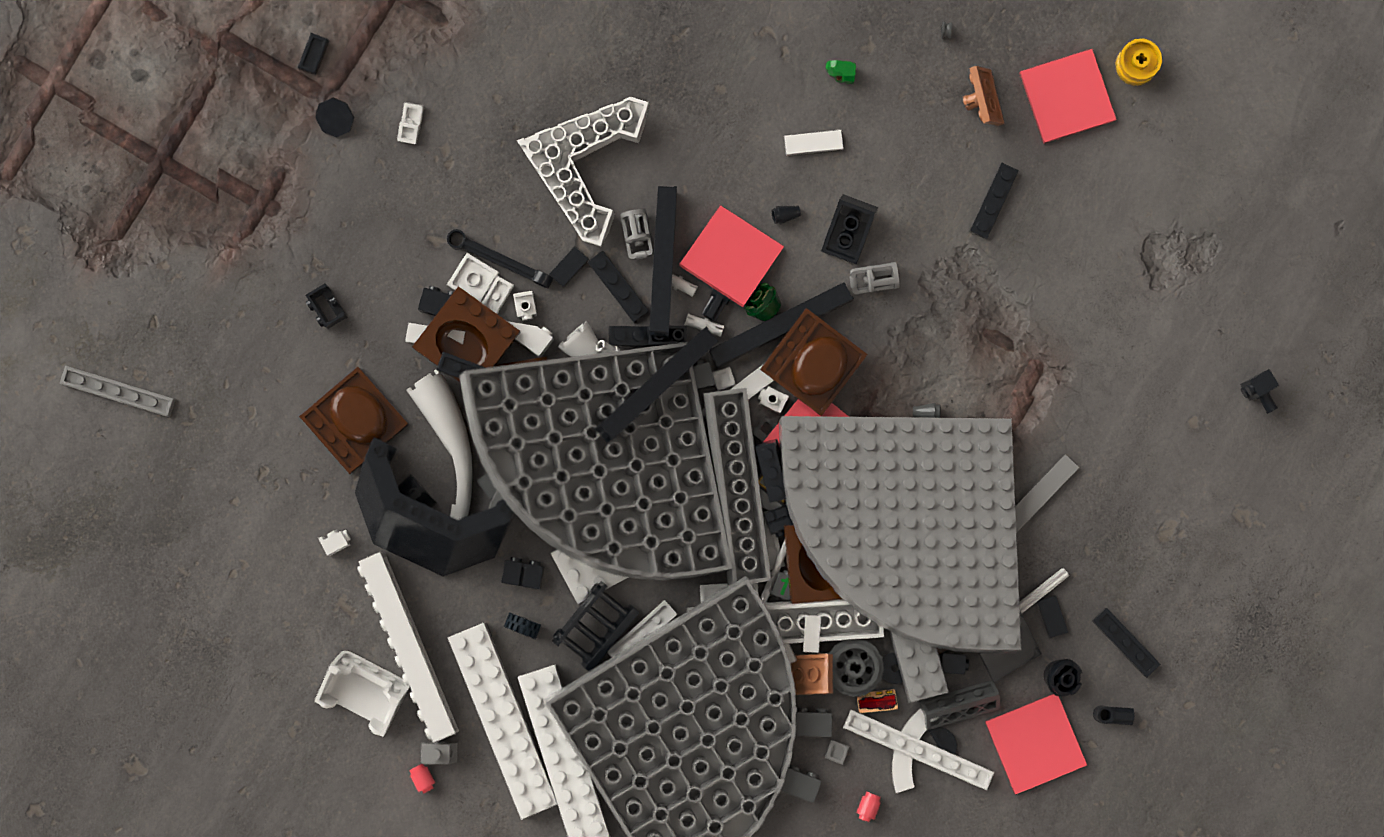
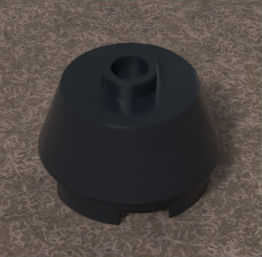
[1044,659,1083,697]

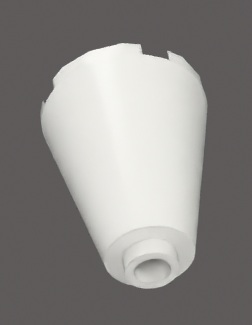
[558,321,602,357]

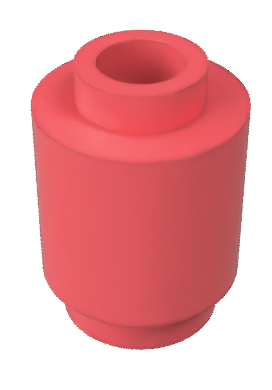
[409,764,436,794]
[856,792,881,822]

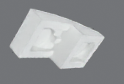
[397,102,424,144]

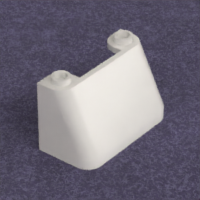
[314,651,410,737]

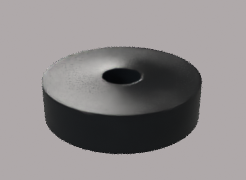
[882,653,903,684]

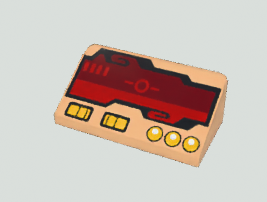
[857,689,898,713]

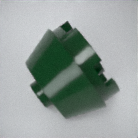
[744,283,781,321]

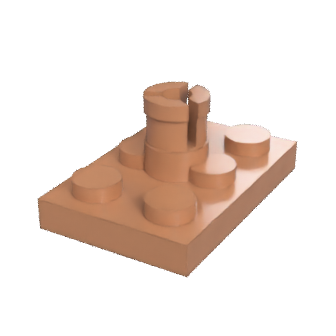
[963,66,1004,126]
[790,654,833,695]

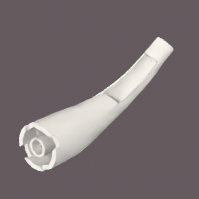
[406,370,473,520]

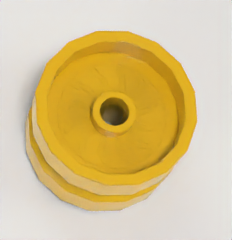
[1116,39,1162,86]

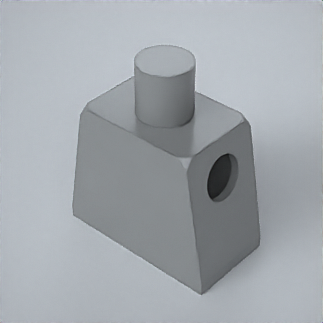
[420,742,458,764]

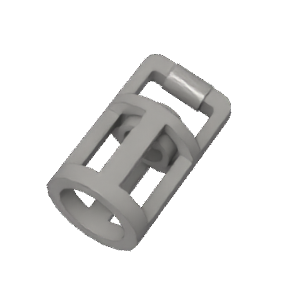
[620,209,654,260]
[850,262,900,294]

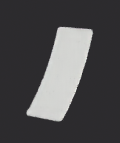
[803,615,821,653]

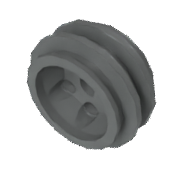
[828,639,884,697]

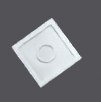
[447,253,500,302]

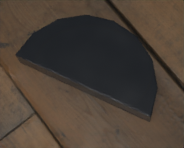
[928,727,957,755]

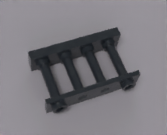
[552,581,640,672]

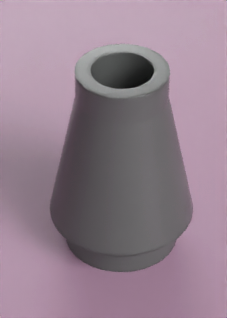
[913,403,941,418]

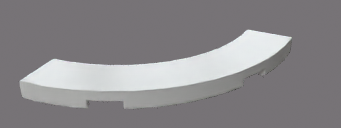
[892,708,939,793]

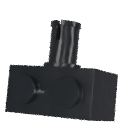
[1240,369,1279,414]

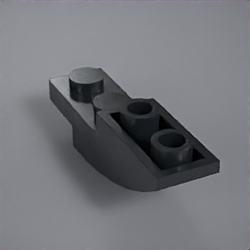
[609,325,687,347]

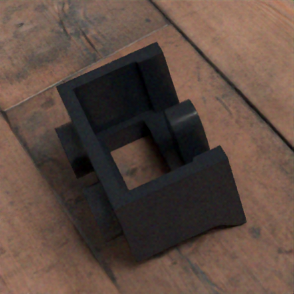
[306,283,348,329]

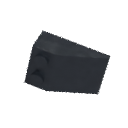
[821,194,878,265]

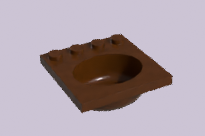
[412,286,520,383]
[760,308,868,416]
[299,367,409,474]
[784,525,843,604]

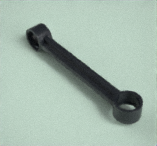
[447,229,554,289]

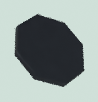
[315,97,354,138]

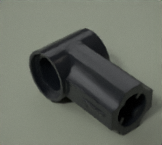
[702,288,730,322]
[1093,705,1135,725]

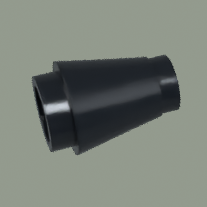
[771,206,801,225]

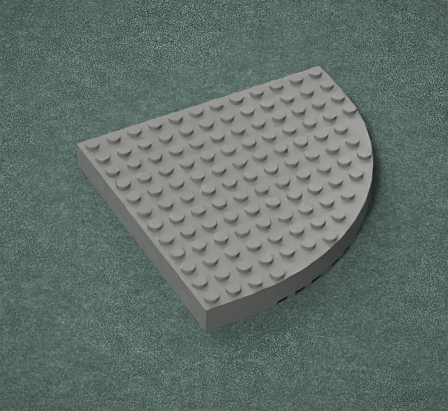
[460,342,733,580]
[779,416,1021,653]
[545,576,797,837]

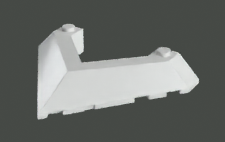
[517,97,649,247]

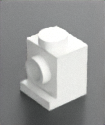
[513,291,537,321]
[758,386,789,415]
[318,529,351,556]

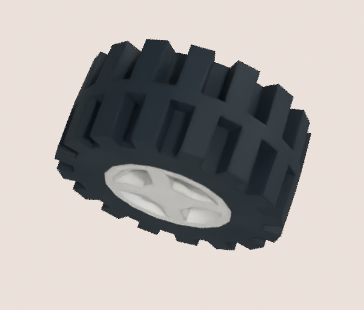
[504,612,541,639]

